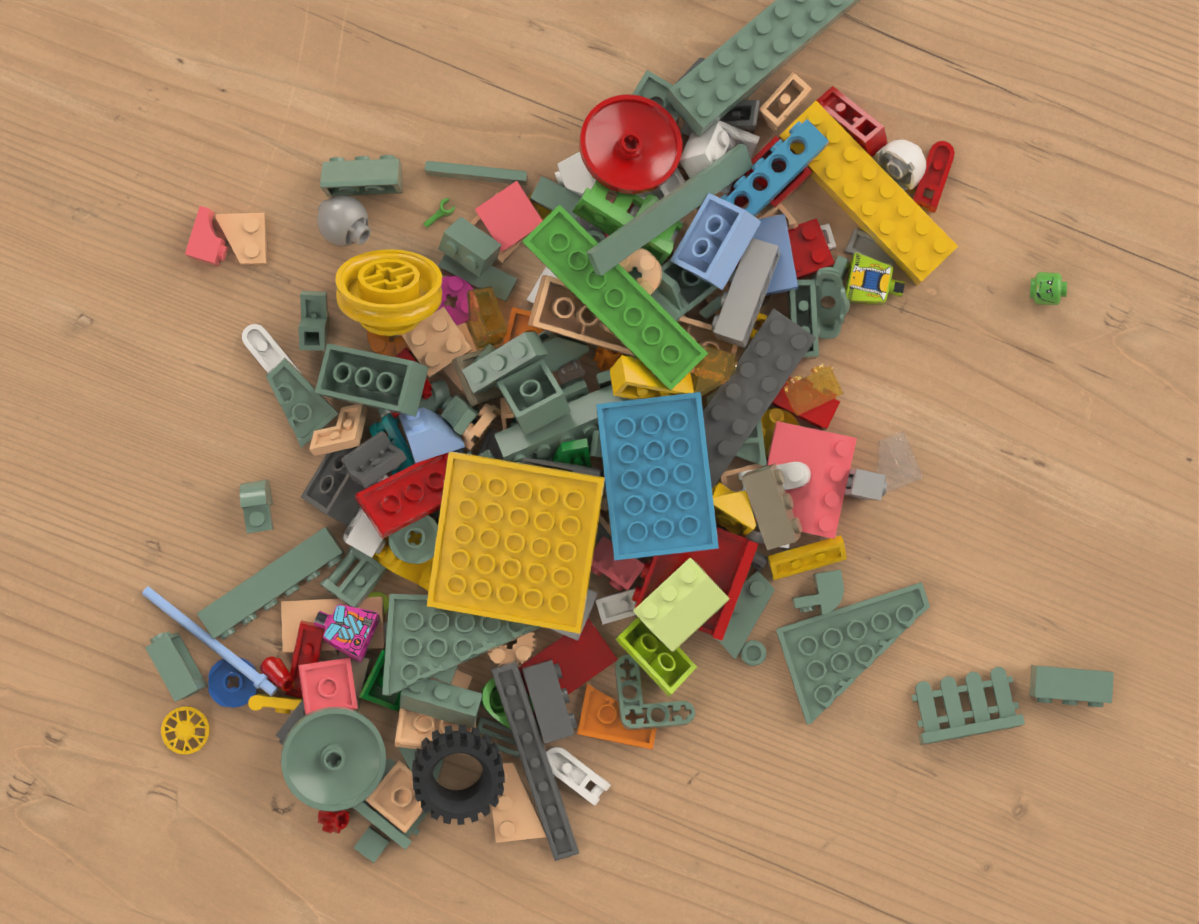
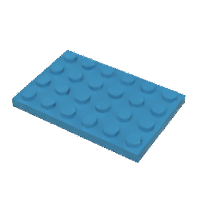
[596,392,719,560]

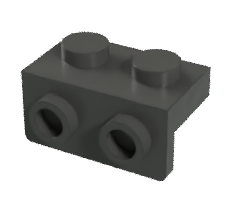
[342,431,407,488]

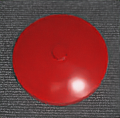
[579,94,682,194]

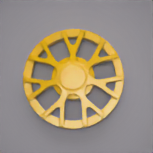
[161,706,210,755]

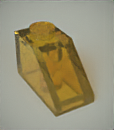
[467,286,508,349]
[692,346,737,396]

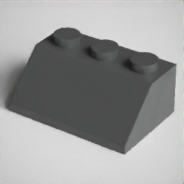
[301,444,372,526]

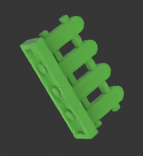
[572,176,683,265]

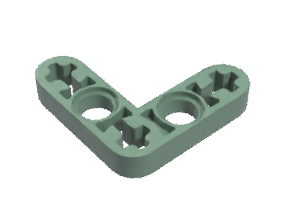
[615,655,695,730]

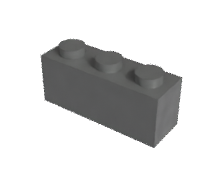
[522,659,577,744]

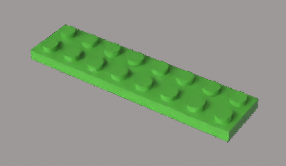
[522,204,708,391]

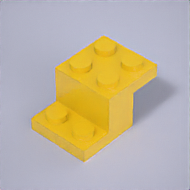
[371,530,434,591]

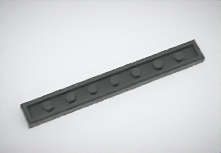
[491,660,579,861]

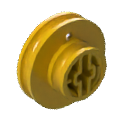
[335,249,442,336]

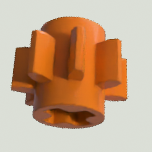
[593,346,626,372]

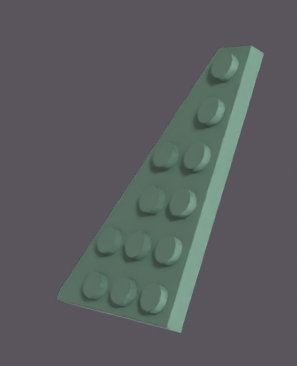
[775,582,930,725]
[382,594,542,696]

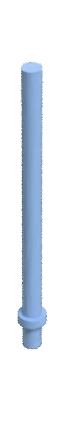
[142,586,278,696]

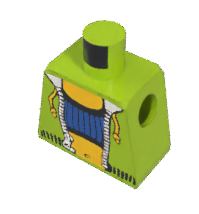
[845,252,905,305]

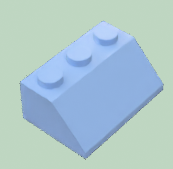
[670,193,761,290]

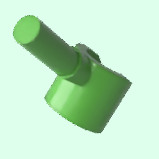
[423,198,455,228]

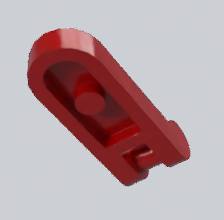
[912,141,955,213]

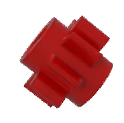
[318,810,350,834]

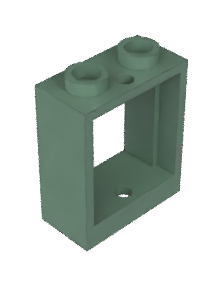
[145,631,208,702]

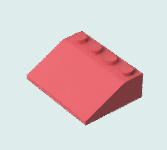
[755,421,857,539]

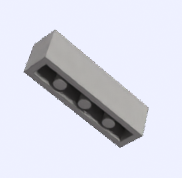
[712,238,781,348]

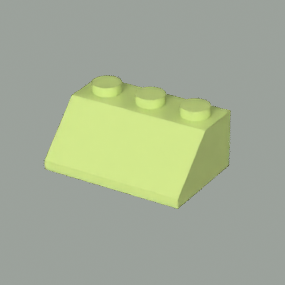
[633,558,730,652]

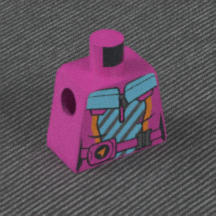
[314,604,380,663]

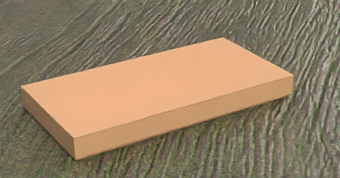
[281,597,385,652]

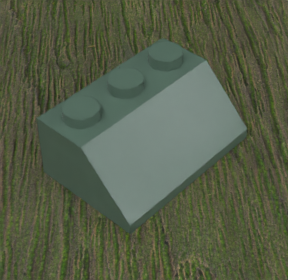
[320,155,403,197]

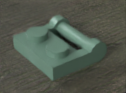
[320,546,387,608]

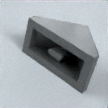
[719,100,760,134]

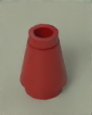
[260,656,295,691]

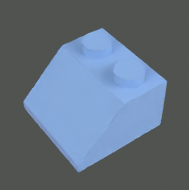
[399,407,465,463]

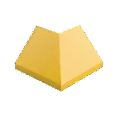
[712,483,756,537]

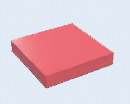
[475,181,543,252]
[298,657,358,715]

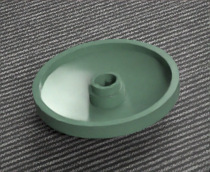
[281,707,386,811]

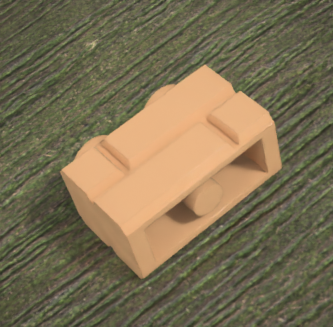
[758,72,812,132]

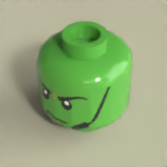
[1030,272,1067,305]

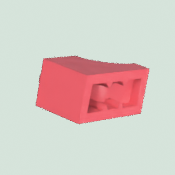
[185,206,228,266]

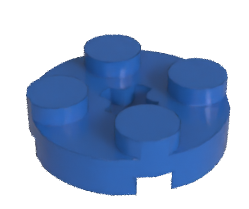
[208,657,258,708]

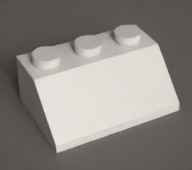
[342,474,389,557]

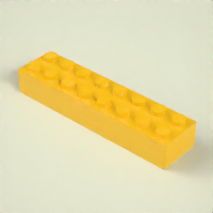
[778,101,958,285]

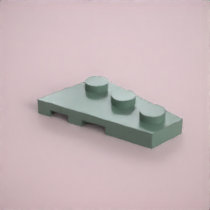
[266,357,338,448]
[717,570,775,659]

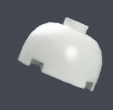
[874,139,926,191]

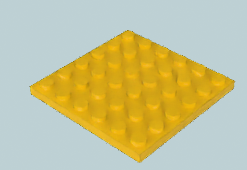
[427,452,605,634]

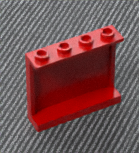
[631,527,758,641]

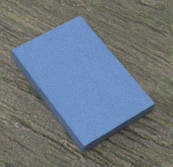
[752,214,799,296]

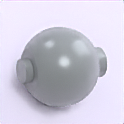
[317,195,371,246]

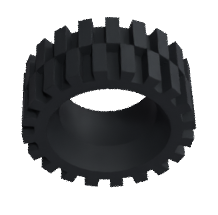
[412,725,505,825]

